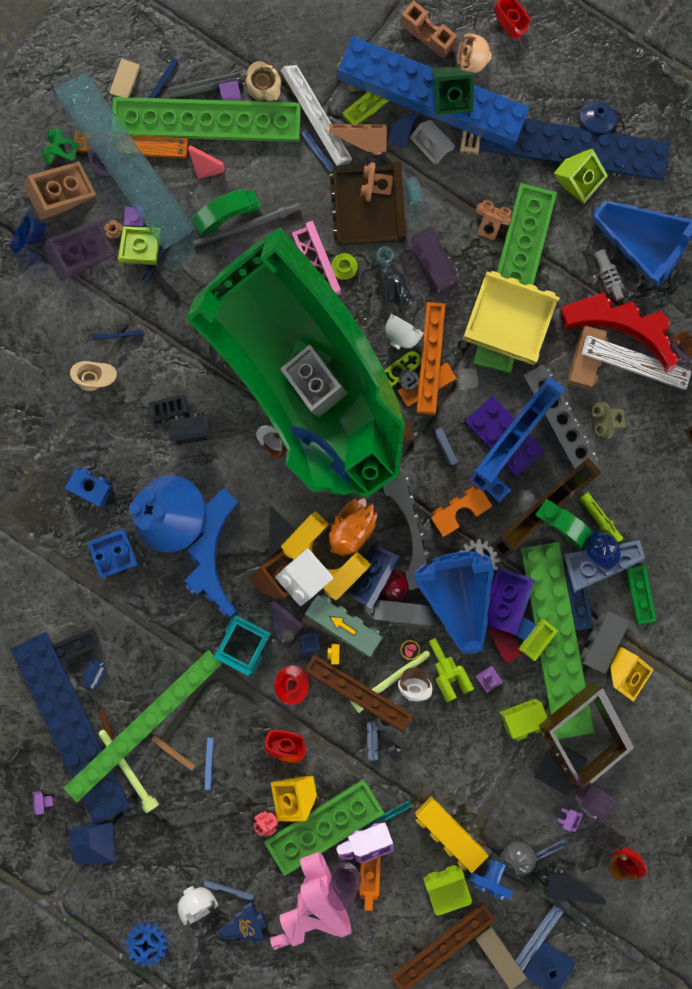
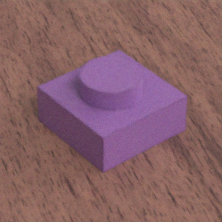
[124,207,145,227]

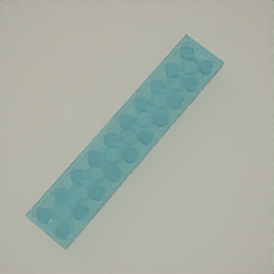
[53,72,195,249]

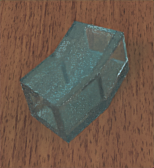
[405,177,423,203]

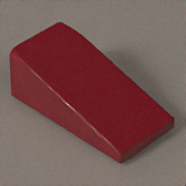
[487,626,523,663]

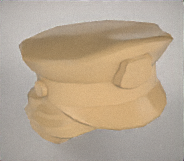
[245,61,282,102]

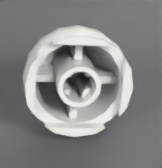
[385,314,424,349]
[178,886,219,925]

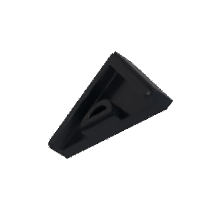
[269,506,296,556]

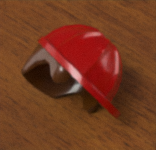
[609,848,647,881]

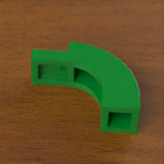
[192,189,261,235]
[535,499,592,549]

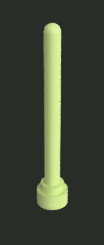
[351,651,430,713]
[99,730,159,813]

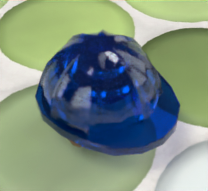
[585,531,621,568]

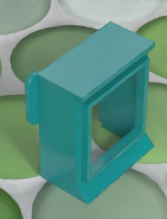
[213,615,271,676]

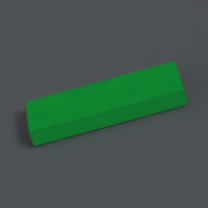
[625,565,657,625]

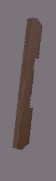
[99,710,114,741]

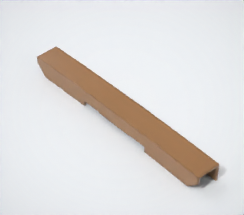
[151,735,196,770]

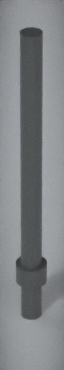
[193,203,301,248]

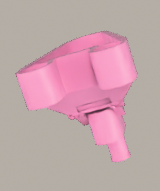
[270,852,351,950]

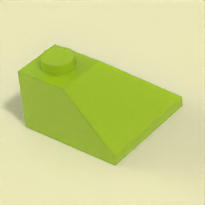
[554,149,608,204]

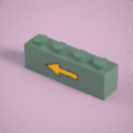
[304,595,382,658]

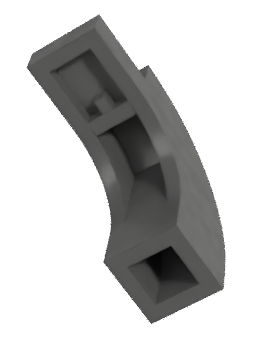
[363,600,434,625]

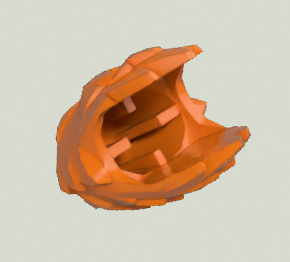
[329,498,377,557]

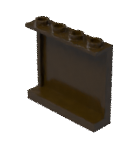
[330,162,406,246]

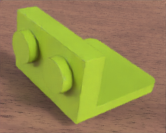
[423,865,472,915]

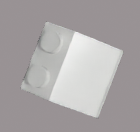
[275,549,334,606]

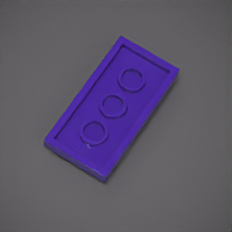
[464,395,545,477]

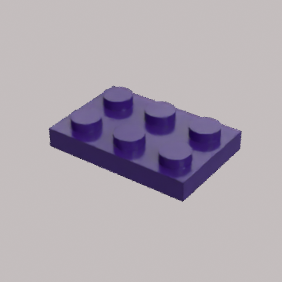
[487,568,535,635]

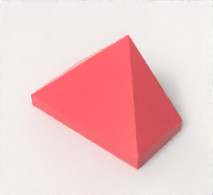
[188,145,225,180]

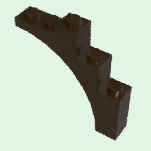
[490,458,601,560]

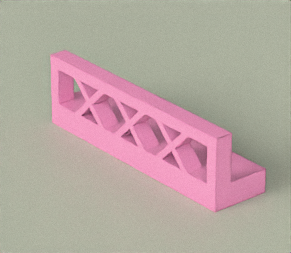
[292,221,341,296]

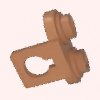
[361,162,393,202]
[476,201,512,240]

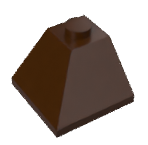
[249,551,292,600]

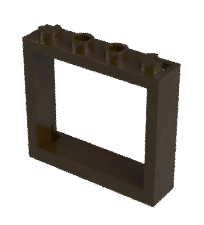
[538,682,634,791]

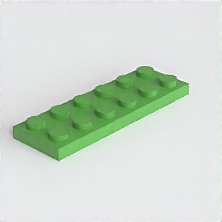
[264,779,384,876]

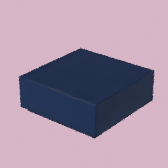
[299,631,321,654]

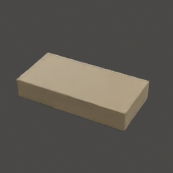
[109,59,140,98]

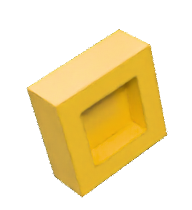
[327,643,339,664]

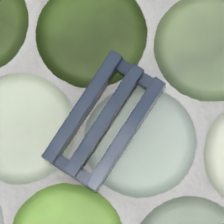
[434,428,458,467]

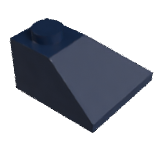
[69,822,116,865]

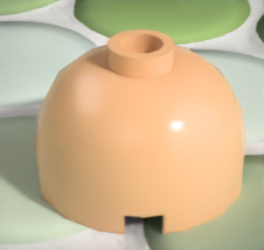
[457,33,491,73]

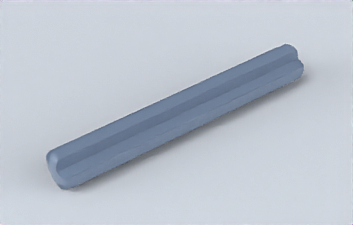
[515,905,563,971]

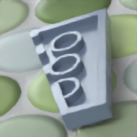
[564,540,645,593]

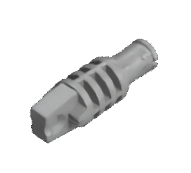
[594,249,624,301]

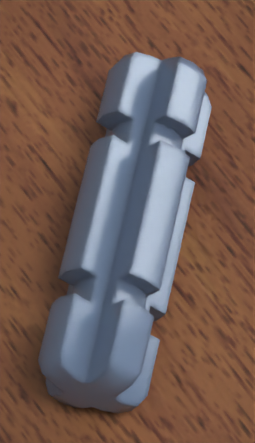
[367,721,378,760]

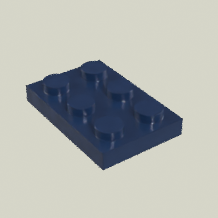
[346,544,399,609]

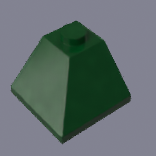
[431,67,474,115]

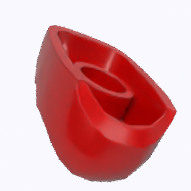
[494,0,530,39]
[264,730,306,763]

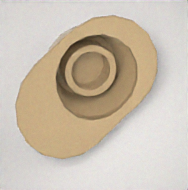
[70,361,117,391]

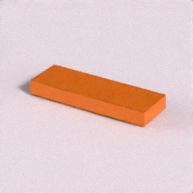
[398,363,457,408]

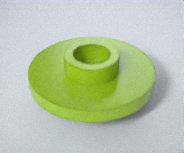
[331,253,358,280]

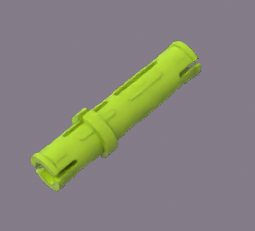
[578,492,623,544]

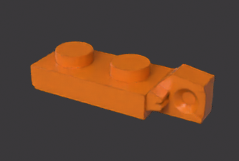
[359,856,381,911]

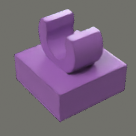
[476,666,503,693]
[32,791,53,815]
[557,808,583,832]

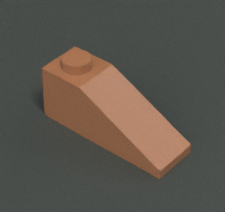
[329,124,387,155]

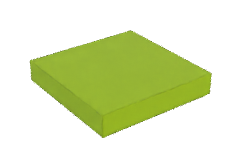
[118,226,161,265]

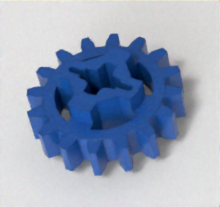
[125,921,169,967]

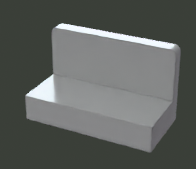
[409,120,455,165]

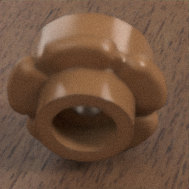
[104,220,123,239]

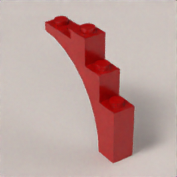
[559,292,678,373]

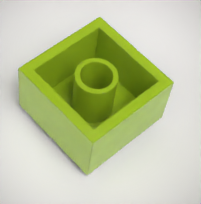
[499,699,547,740]

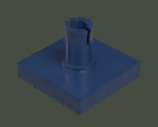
[523,940,576,989]

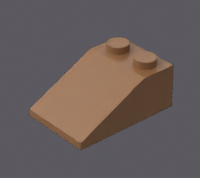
[24,161,96,220]

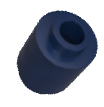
[82,659,107,689]

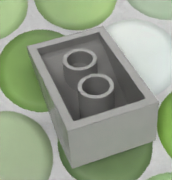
[281,345,349,417]

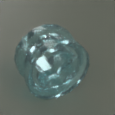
[377,246,394,265]

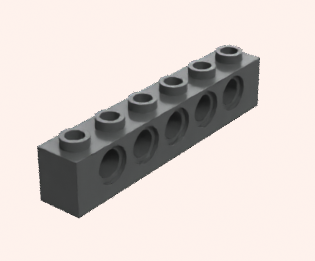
[521,364,599,471]

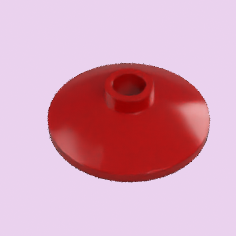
[274,666,309,705]

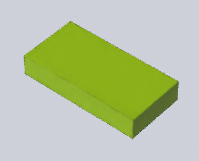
[519,618,558,661]

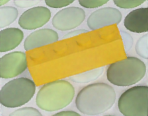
[415,796,489,873]

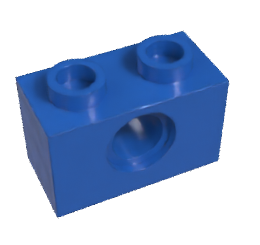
[65,467,113,507]

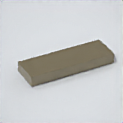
[475,926,527,989]

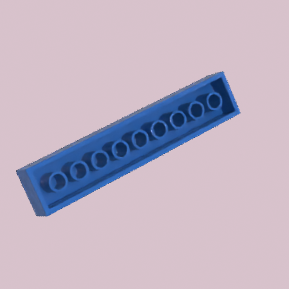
[338,36,530,150]

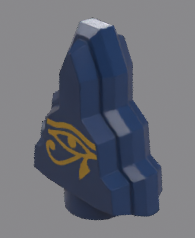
[218,902,267,943]

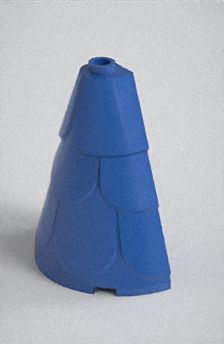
[592,201,692,286]
[414,551,494,654]

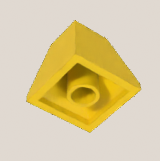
[610,646,654,702]
[271,776,317,821]

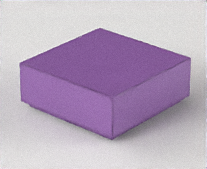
[219,80,241,101]

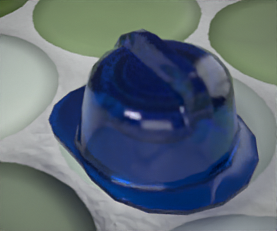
[11,211,47,253]

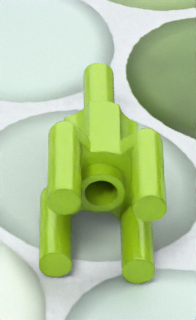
[429,638,474,703]

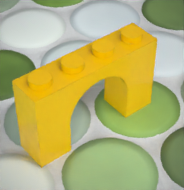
[281,511,371,600]

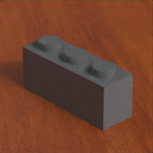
[580,611,630,674]

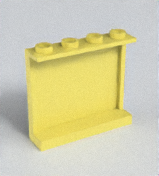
[462,271,560,365]

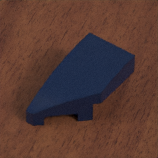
[388,112,417,148]

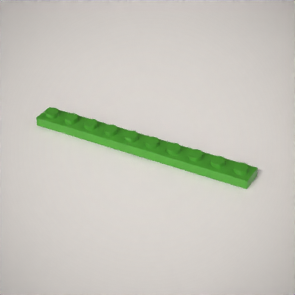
[64,650,222,802]

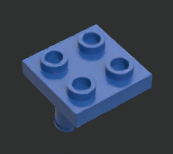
[87,529,138,579]
[467,859,513,900]

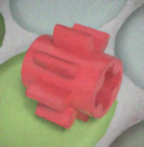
[254,811,278,837]

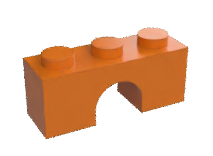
[430,486,492,537]

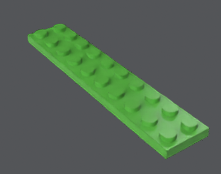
[111,97,301,142]
[473,183,557,374]
[520,542,594,739]

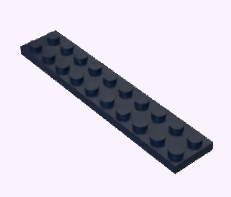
[479,119,670,181]
[10,631,131,825]

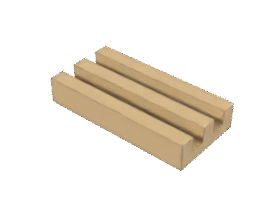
[460,130,481,155]

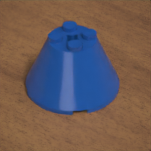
[129,475,205,552]

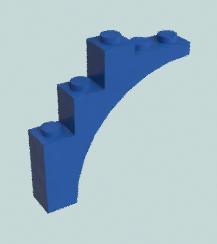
[468,377,565,492]
[184,488,239,617]

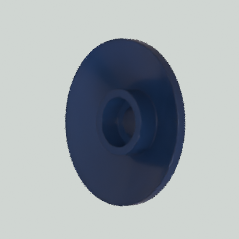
[579,102,617,133]

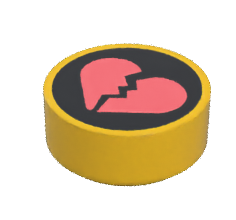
[400,640,420,660]

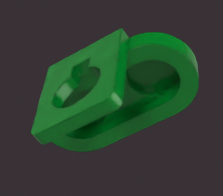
[41,128,78,165]

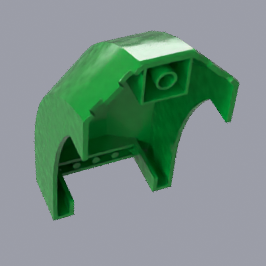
[186,228,405,497]

